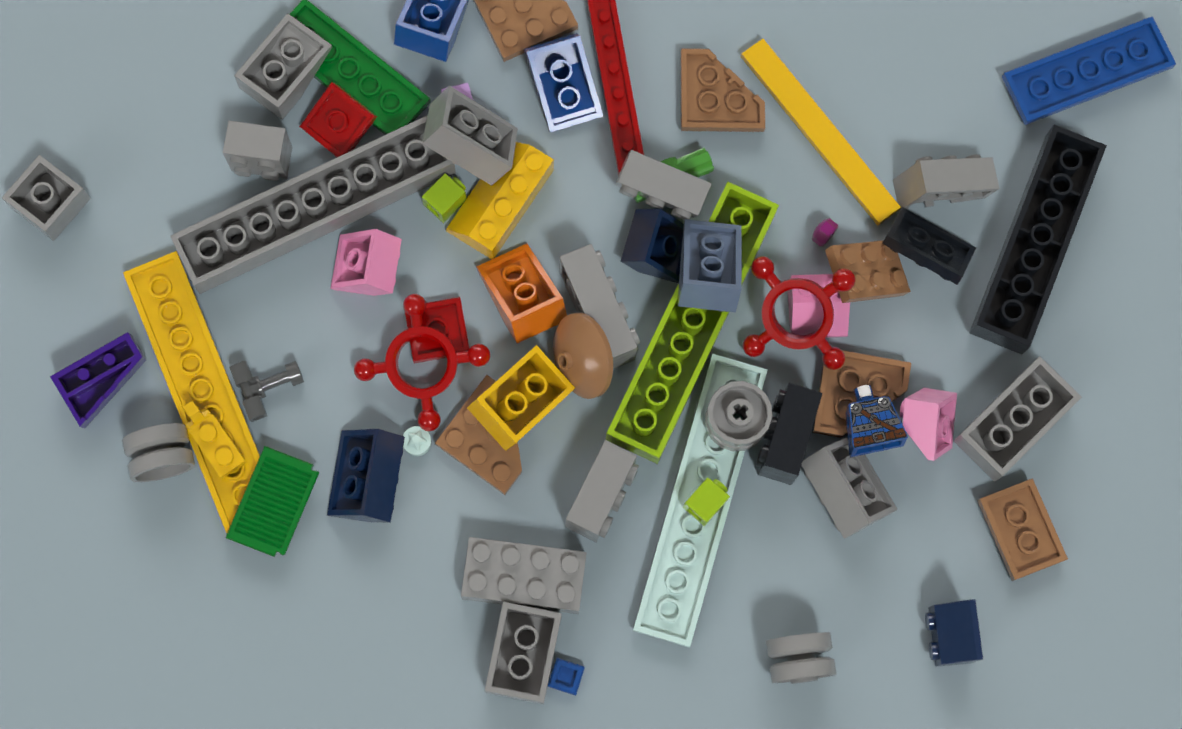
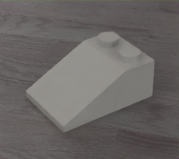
[234,13,332,120]

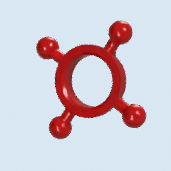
[743,256,855,370]
[354,294,490,431]

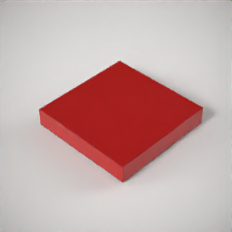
[299,82,377,157]
[405,297,469,364]

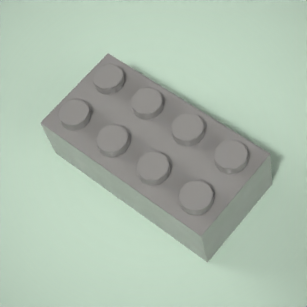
[559,244,640,369]
[954,356,1082,482]
[461,537,587,614]

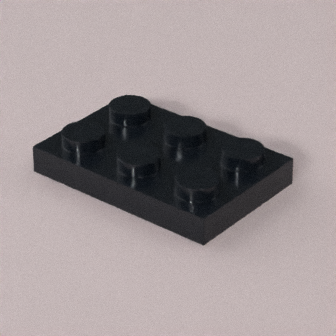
[882,207,976,285]

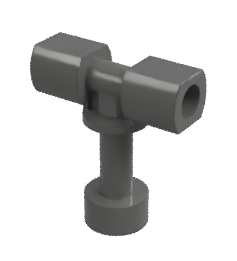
[229,361,304,422]

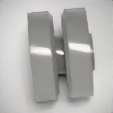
[705,381,772,452]
[122,423,195,482]
[766,632,837,684]

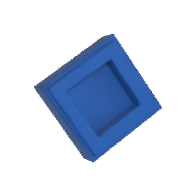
[548,658,585,696]

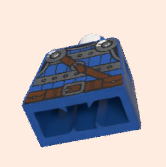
[846,385,908,457]

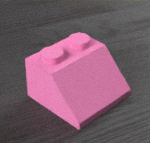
[331,229,402,296]
[788,274,850,338]
[900,388,957,461]

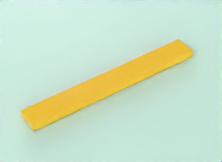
[741,38,901,226]

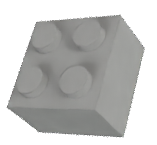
[223,121,293,181]
[2,155,91,241]

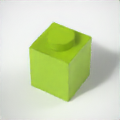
[422,173,467,224]
[682,477,730,527]

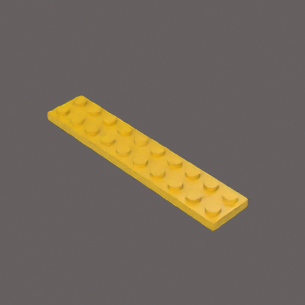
[123,251,260,533]

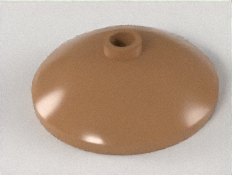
[553,313,613,399]

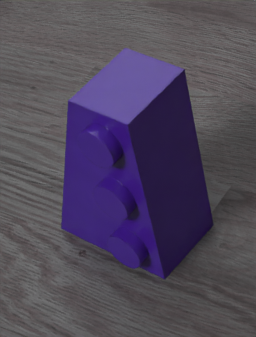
[50,332,146,428]

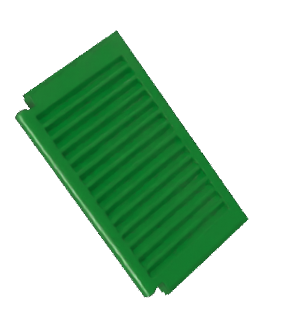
[225,446,319,557]

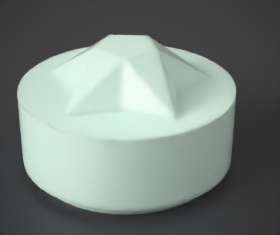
[403,426,432,456]

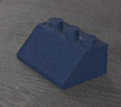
[327,429,405,523]

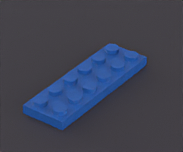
[1002,16,1176,125]

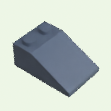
[678,219,742,313]

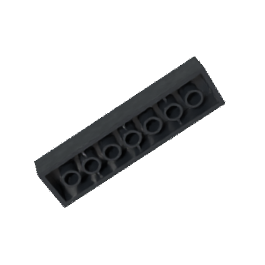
[969,124,1107,355]

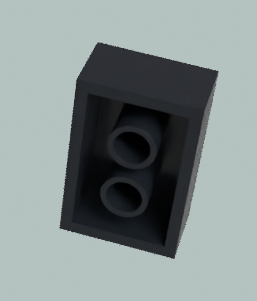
[755,383,823,485]

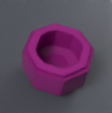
[812,218,838,247]

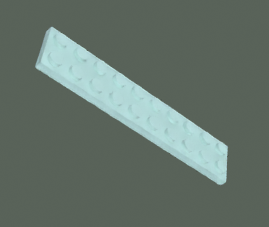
[633,354,768,648]

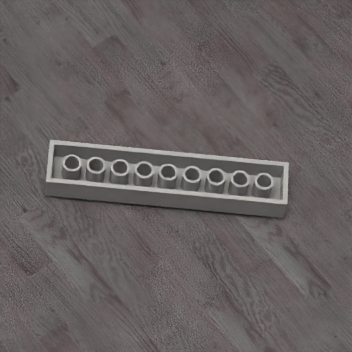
[170,115,456,294]

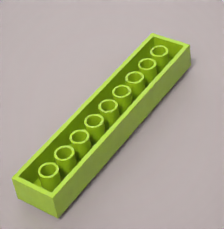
[605,181,779,464]

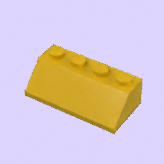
[446,142,554,260]

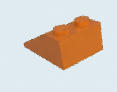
[476,243,567,344]

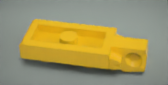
[183,400,247,479]

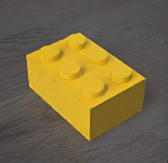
[467,345,575,451]

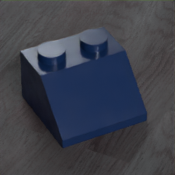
[620,209,684,283]
[925,599,983,667]

